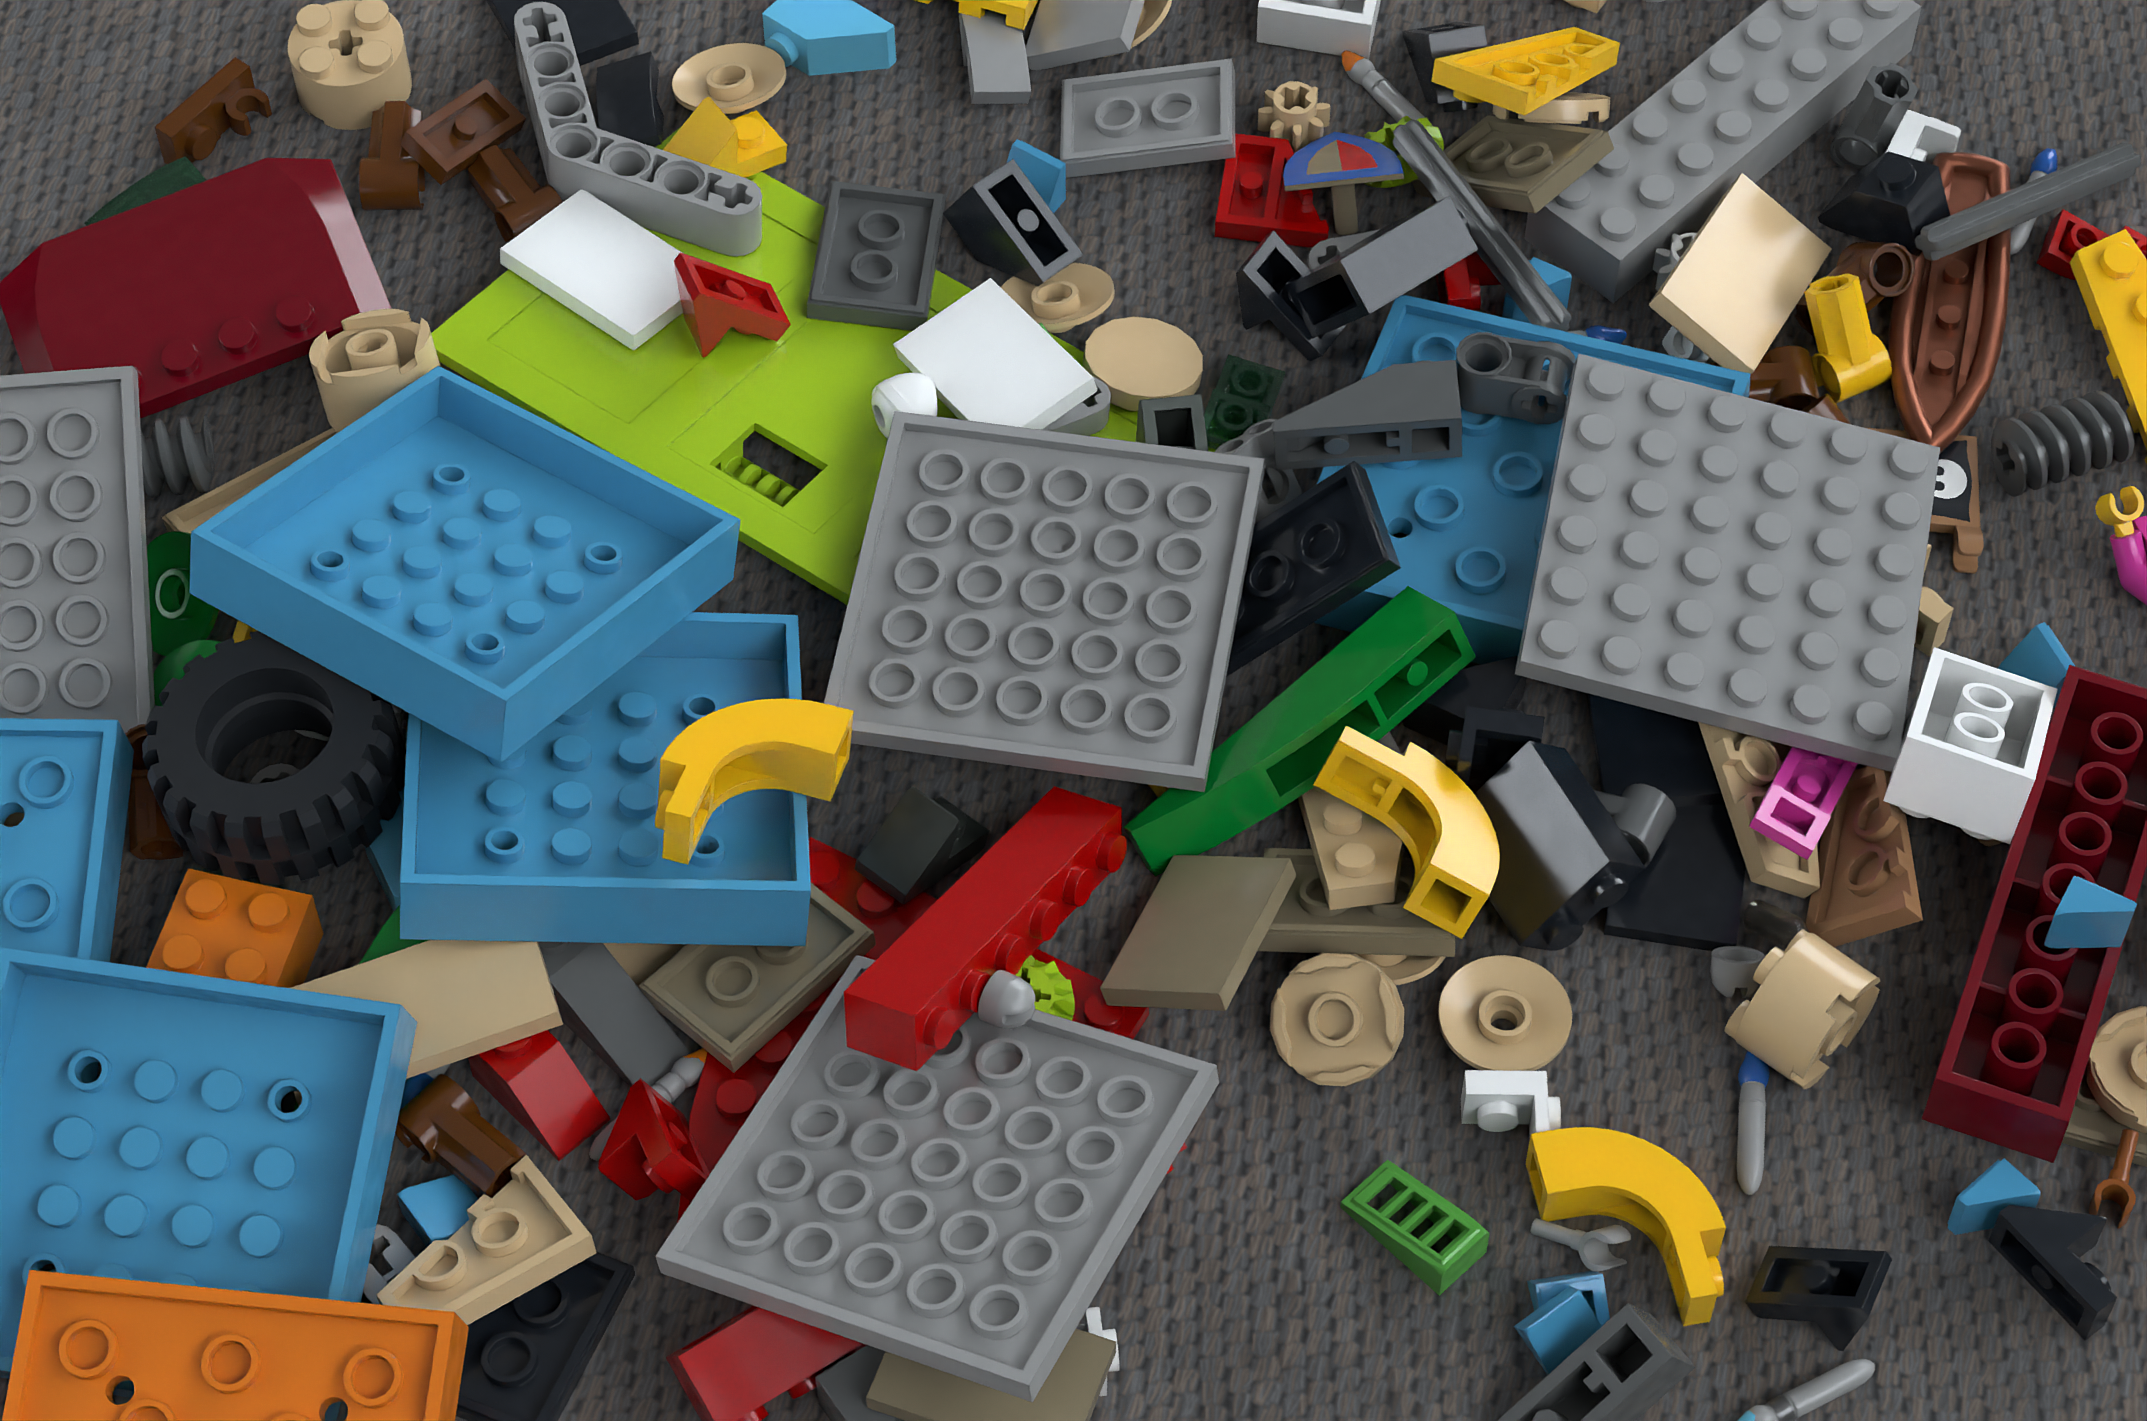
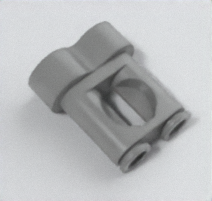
[1215,419,1302,523]

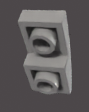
[959,11,1031,104]

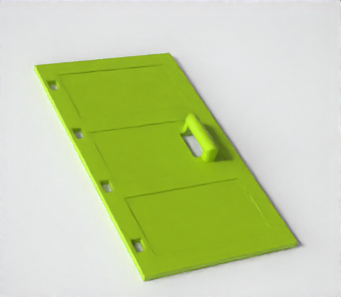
[431,127,1236,605]

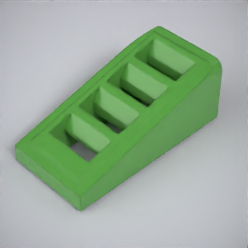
[1340,1160,1490,1296]

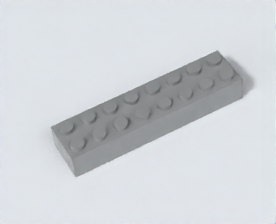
[1525,0,1922,303]

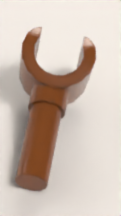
[2089,1129,2140,1229]

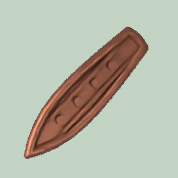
[1888,152,2011,453]

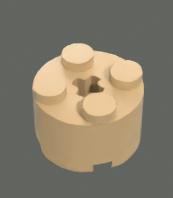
[287,0,412,130]
[309,309,440,433]
[1724,929,1880,1090]

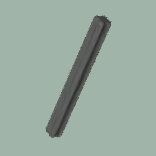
[1393,119,1571,332]
[1915,143,2141,261]

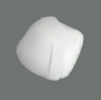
[871,373,938,439]

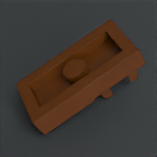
[155,57,272,173]
[400,79,526,185]

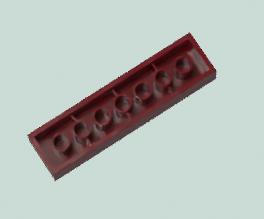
[1922,665,2147,1163]

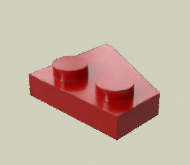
[1215,134,1329,248]

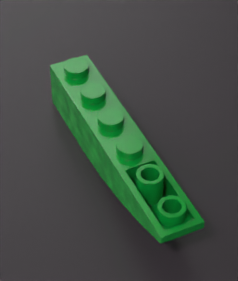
[1123,586,1476,876]

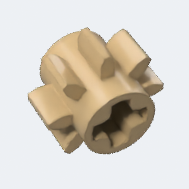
[1257,81,1330,153]

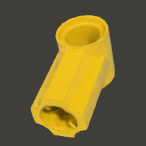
[1804,273,1892,404]

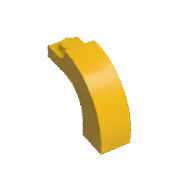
[655,698,854,865]
[1313,726,1500,939]
[1526,1127,1726,1326]

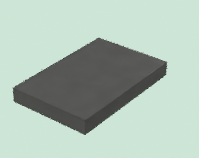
[807,181,946,331]

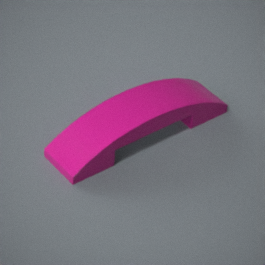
[1749,746,1858,860]

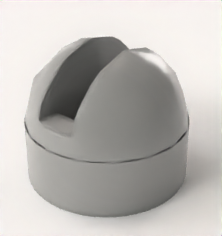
[1710,946,1765,998]
[978,970,1035,1030]

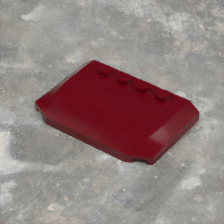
[0,158,392,419]

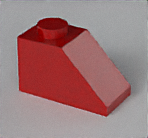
[468,1030,610,1161]

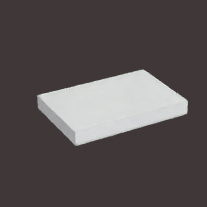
[500,189,683,351]
[893,278,1098,430]

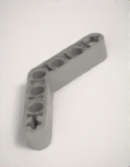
[514,2,762,256]

